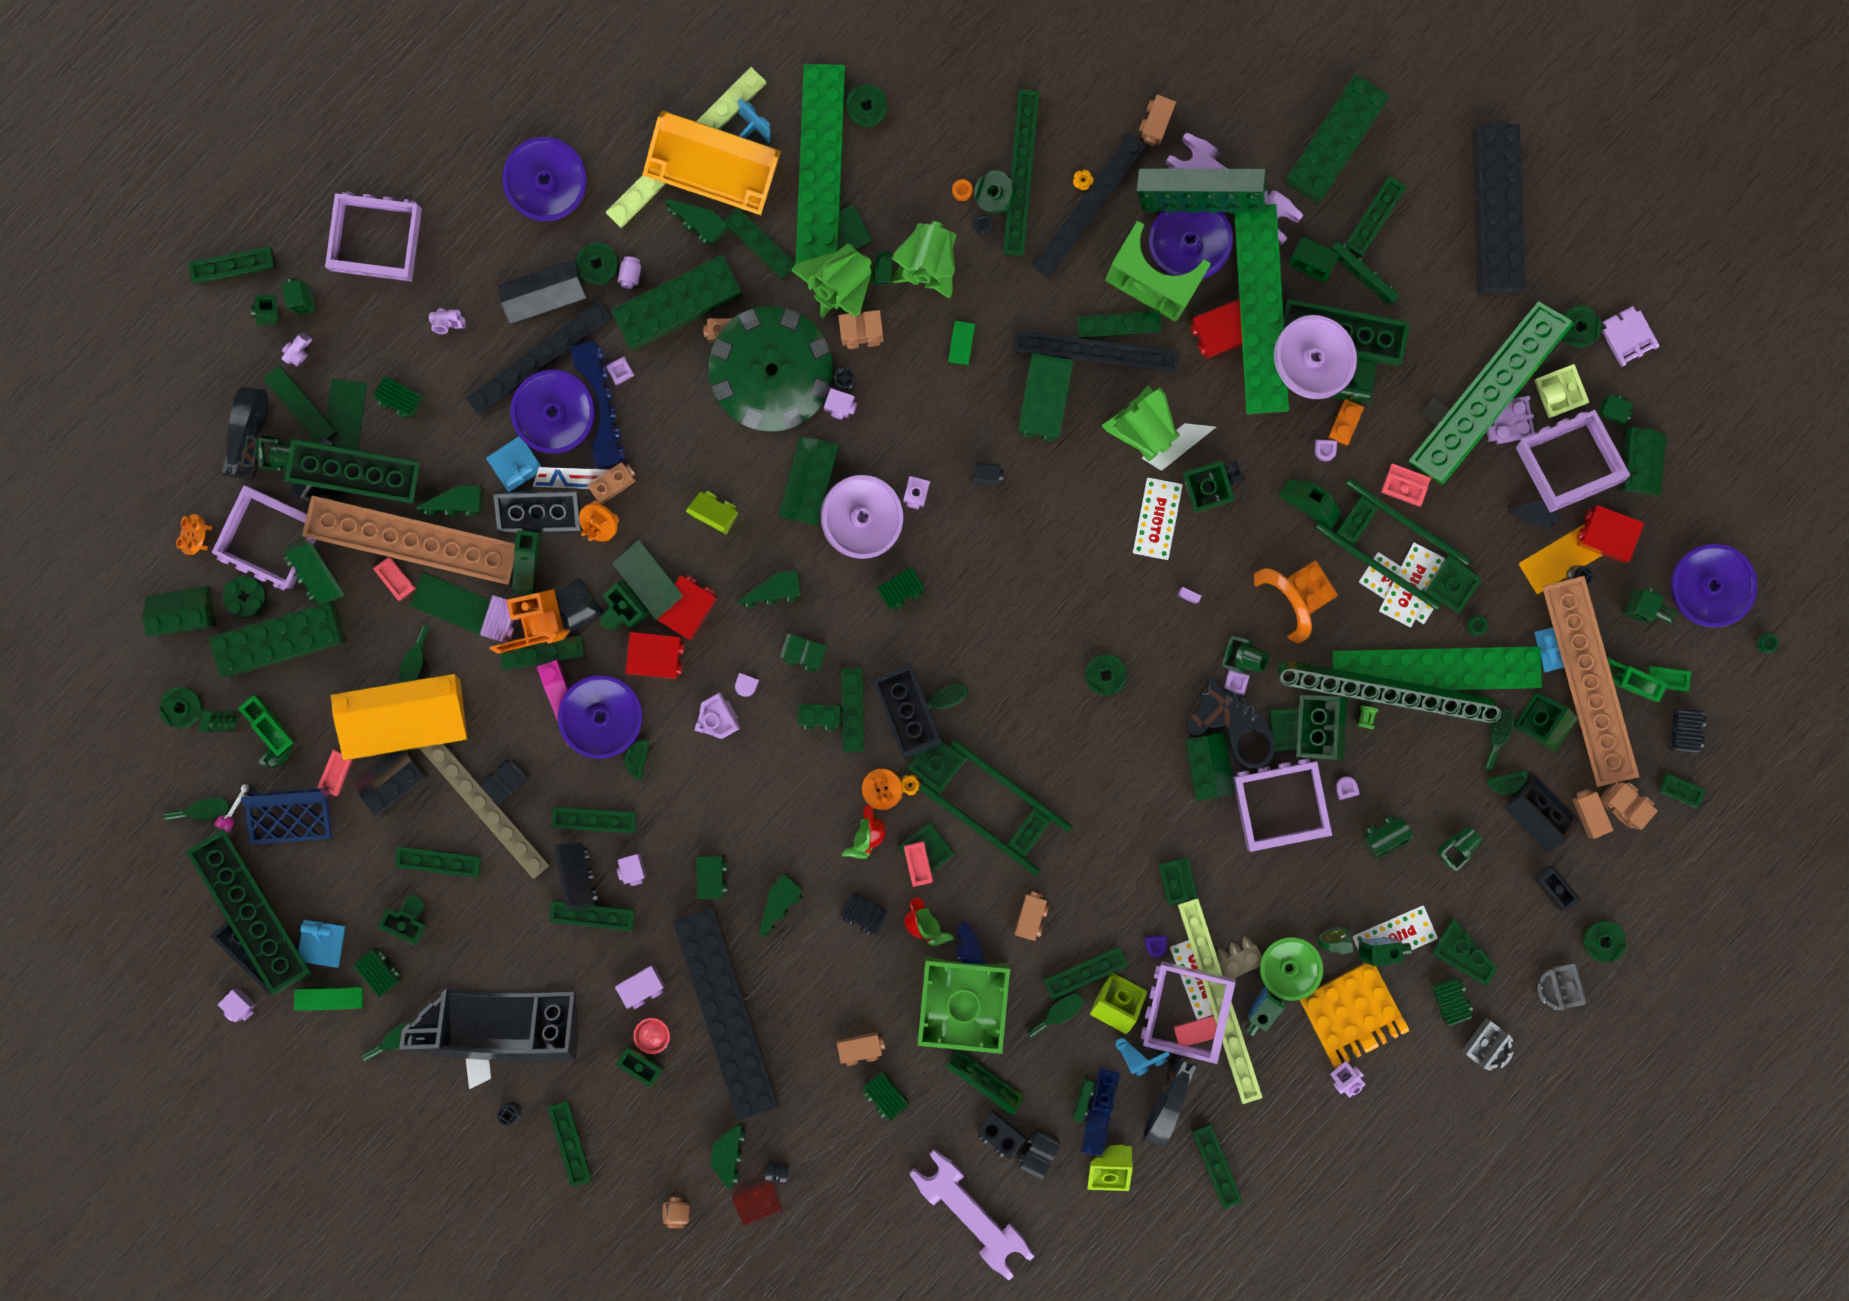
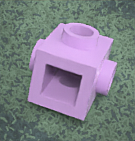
[1330,1061,1366,1098]

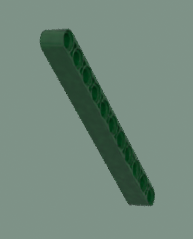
[1277,660,1501,723]

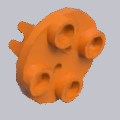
[579,501,619,542]
[176,514,212,555]
[862,768,903,810]

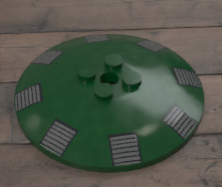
[708,306,833,431]

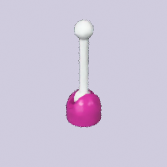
[214,784,250,832]

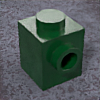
[251,295,278,325]
[1598,395,1633,426]

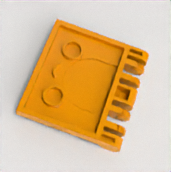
[1299,963,1409,1069]

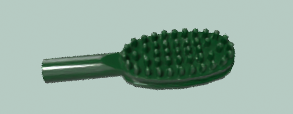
[398,624,430,683]
[926,683,968,710]
[1484,708,1515,771]
[164,798,229,821]
[1027,993,1083,1038]
[361,1021,412,1062]

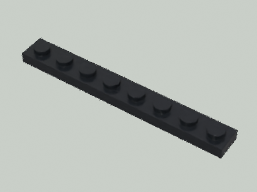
[1033,133,1146,279]
[466,300,612,416]
[1013,330,1180,373]

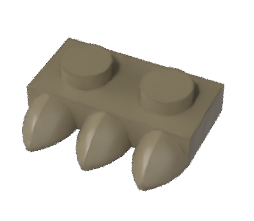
[1216,936,1262,978]

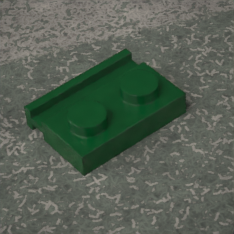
[1158,857,1198,905]
[1072,1076,1095,1123]

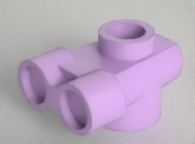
[429,309,466,334]
[282,333,312,367]

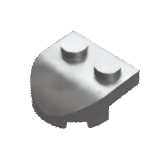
[1538,962,1588,1010]
[1462,1018,1514,1071]

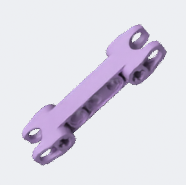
[1166,133,1303,245]
[910,1149,1034,1280]

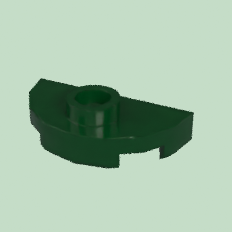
[258,735,292,768]
[625,740,650,781]
[1485,770,1528,795]

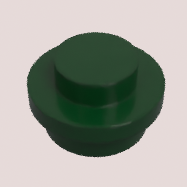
[1467,615,1488,636]
[1756,633,1778,654]

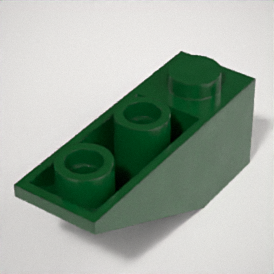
[665,199,729,247]
[417,486,484,516]
[512,530,542,595]
[738,570,802,608]
[758,873,804,938]

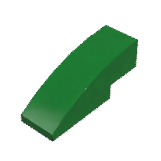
[1607,658,1668,703]
[238,695,294,756]
[294,986,363,1010]

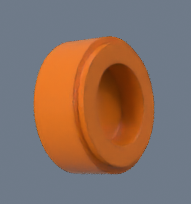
[952,179,973,201]

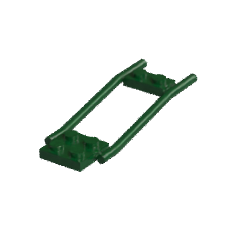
[1315,477,1482,614]
[908,739,1073,876]

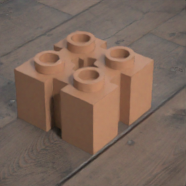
[838,310,884,349]
[1600,782,1658,830]

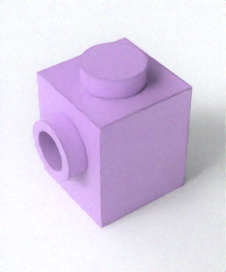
[824,388,857,420]
[903,476,930,509]
[617,853,647,886]
[218,987,256,1022]

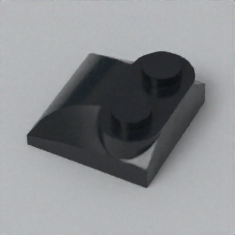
[555,578,604,636]

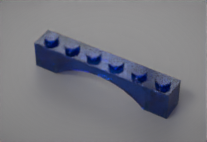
[570,341,625,469]

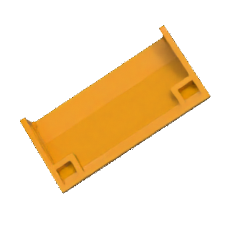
[642,110,781,215]
[331,674,467,760]

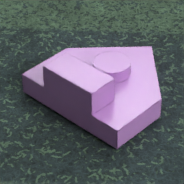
[694,692,741,739]

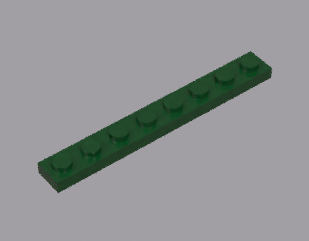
[1003,89,1040,257]

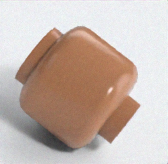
[662,1197,690,1228]

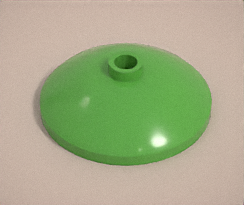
[1260,937,1323,1001]

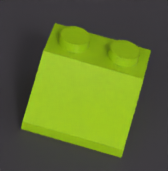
[686,491,738,535]
[1090,973,1148,1034]

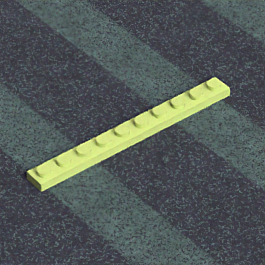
[606,67,766,228]
[1177,899,1263,1104]

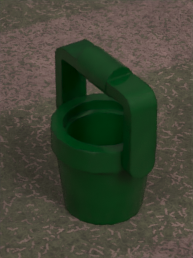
[256,435,289,471]
[1222,636,1269,673]
[1437,826,1483,871]

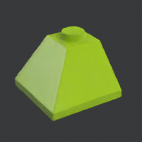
[1087,1145,1133,1191]

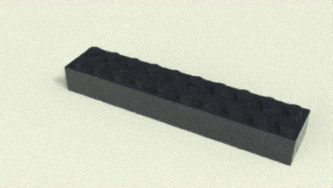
[673,906,779,1121]

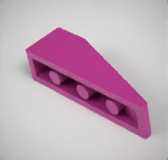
[537,660,570,745]

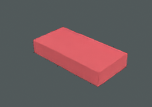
[373,557,416,601]
[317,750,353,796]
[904,841,933,887]
[1174,1016,1217,1046]

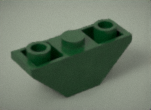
[1278,479,1341,529]
[710,1122,746,1189]

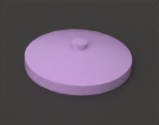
[1274,315,1357,399]
[821,475,903,559]

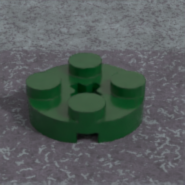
[846,85,887,128]
[974,170,1016,213]
[576,242,618,285]
[1561,306,1602,348]
[223,576,267,617]
[1085,655,1127,696]
[159,687,204,728]
[1582,920,1627,963]

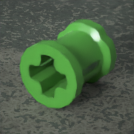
[1356,705,1379,729]

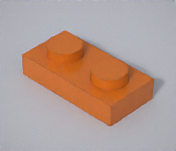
[1328,399,1364,446]

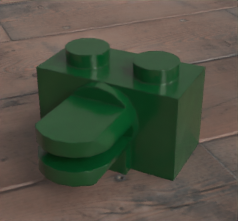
[599,581,650,630]
[1622,588,1678,624]
[377,895,426,947]

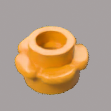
[1073,170,1093,190]
[901,775,921,795]

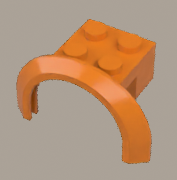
[1254,560,1338,643]
[489,589,570,654]

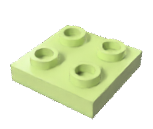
[1534,364,1589,418]

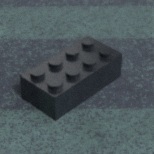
[872,664,943,760]

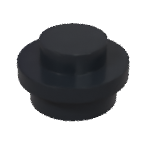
[973,215,994,236]

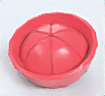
[634,1018,670,1054]

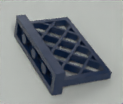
[241,787,333,844]

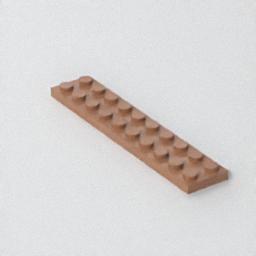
[302,496,515,585]
[1542,576,1639,787]

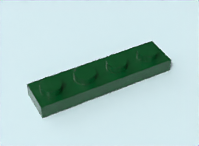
[1345,176,1407,257]
[724,207,796,280]
[1331,242,1400,307]
[188,247,276,284]
[1077,311,1161,339]
[500,636,585,670]
[842,669,864,752]
[198,710,239,733]
[551,807,637,833]
[395,846,482,878]
[549,900,636,931]
[1043,946,1128,999]
[945,1049,1024,1115]
[548,1100,592,1187]
[1191,1123,1243,1210]

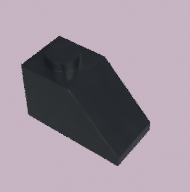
[1508,500,1560,530]

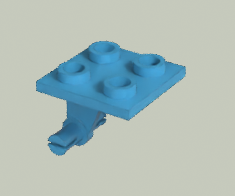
[737,99,771,143]
[486,437,542,492]
[1534,628,1564,672]
[299,920,346,968]
[1116,1038,1170,1076]

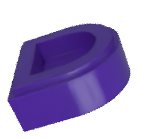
[1145,935,1167,957]

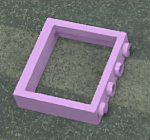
[325,192,422,281]
[1516,410,1630,513]
[212,485,316,590]
[1233,758,1332,852]
[1141,961,1236,1064]

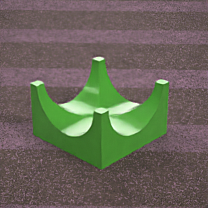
[1105,221,1211,322]
[918,955,1010,1054]

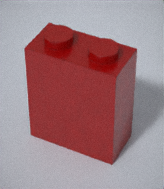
[1189,300,1243,359]
[1577,505,1644,563]
[657,575,718,640]
[626,632,685,679]

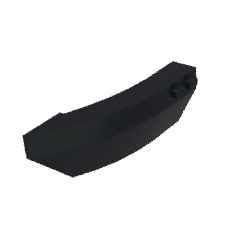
[399,988,578,1061]

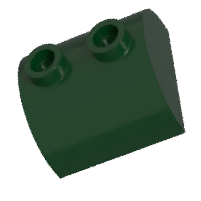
[1182,461,1235,513]
[1363,815,1414,861]

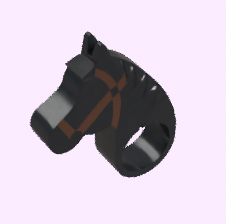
[221,386,268,479]
[1185,677,1275,769]
[1142,1054,1197,1148]

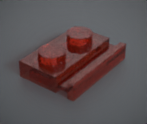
[732,1182,782,1226]

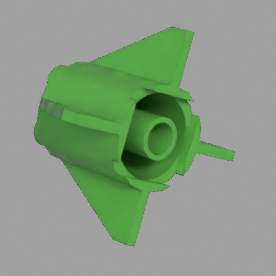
[892,221,957,298]
[791,244,872,318]
[1102,386,1180,461]

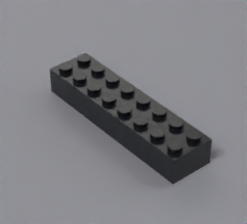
[1472,124,1526,295]

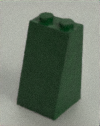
[1018,353,1074,442]

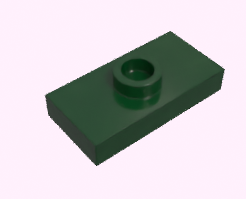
[1658,773,1706,809]

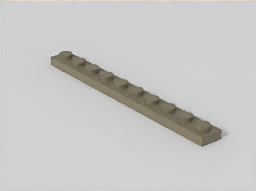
[419,743,550,879]

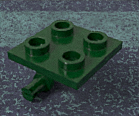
[1331,359,1377,404]

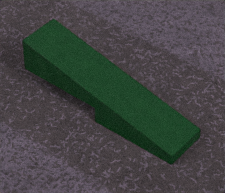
[262,365,337,442]

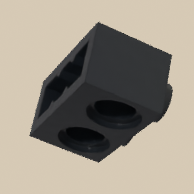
[977,1109,1026,1159]

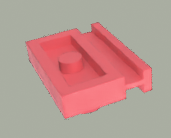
[1381,464,1431,507]

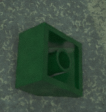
[1513,692,1578,753]

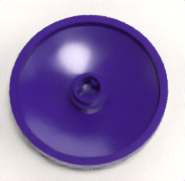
[502,137,587,222]
[1149,211,1233,279]
[511,370,595,454]
[1671,544,1757,628]
[557,675,642,759]

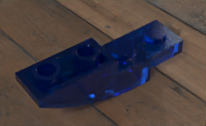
[958,921,985,964]
[1081,1068,1120,1158]

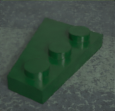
[1431,918,1497,986]

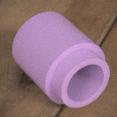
[618,257,642,289]

